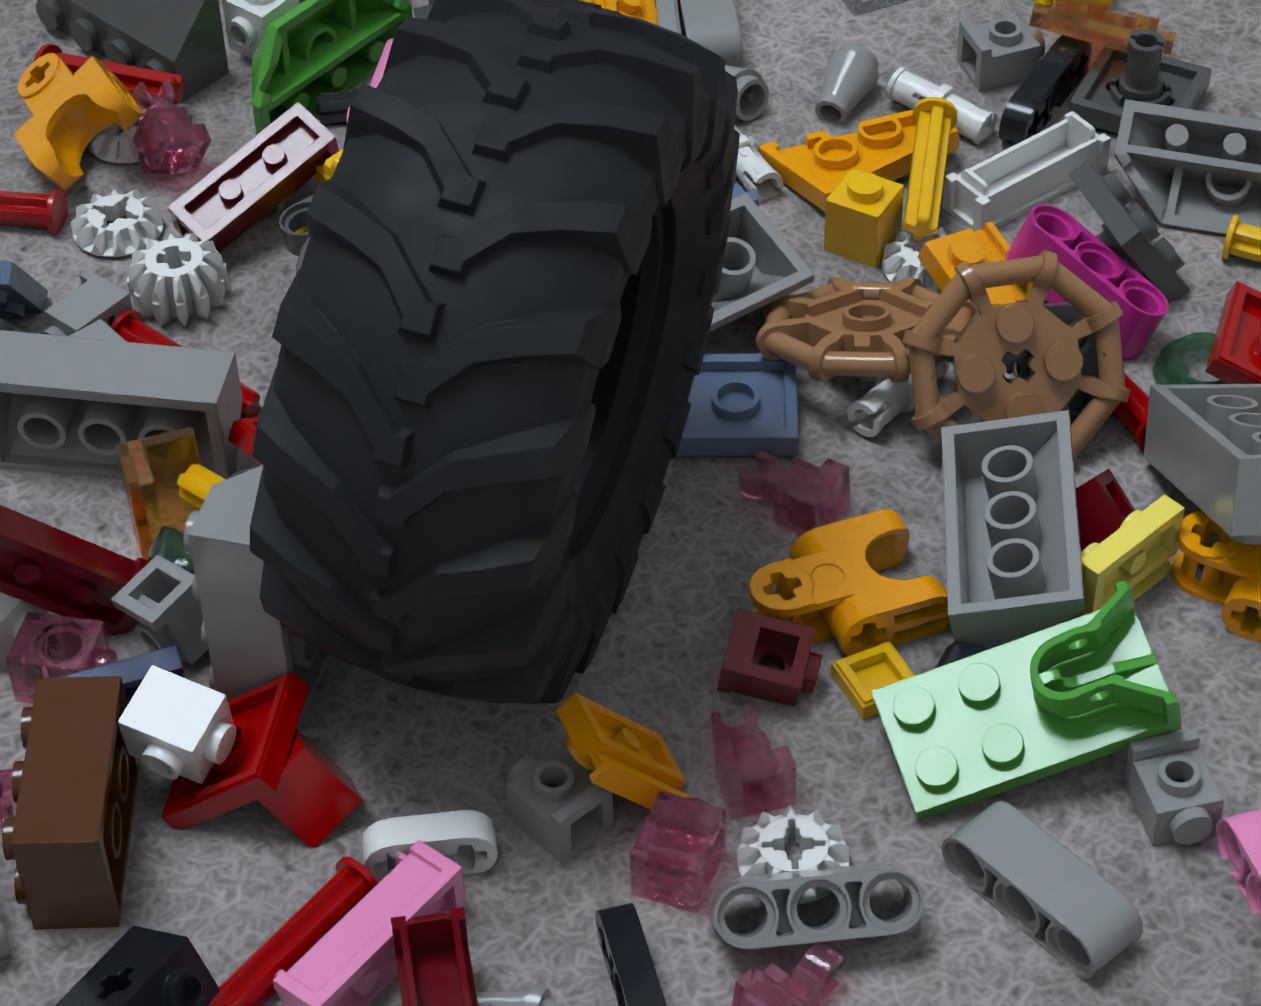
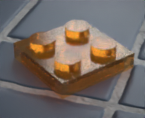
[1029,0,1176,54]

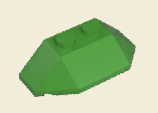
[252,0,413,135]

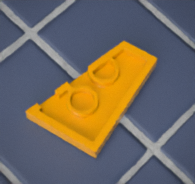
[759,109,959,212]

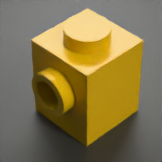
[824,168,904,268]

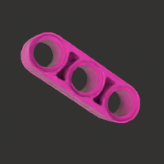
[1006,204,1169,359]

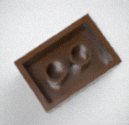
[2,676,140,930]

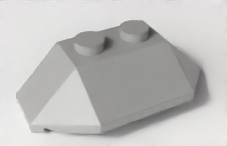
[1114,99,1261,236]

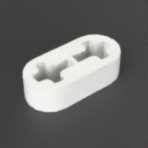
[362,810,498,883]

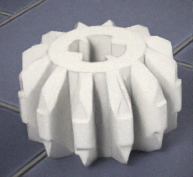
[127,232,229,327]

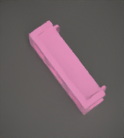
[273,840,466,1006]

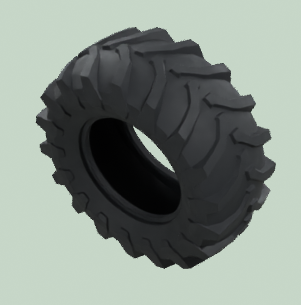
[250,0,740,704]

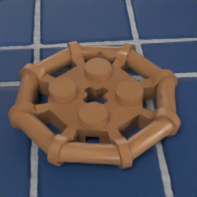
[902,250,1131,466]
[756,276,975,383]

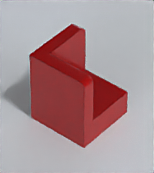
[257,729,363,847]

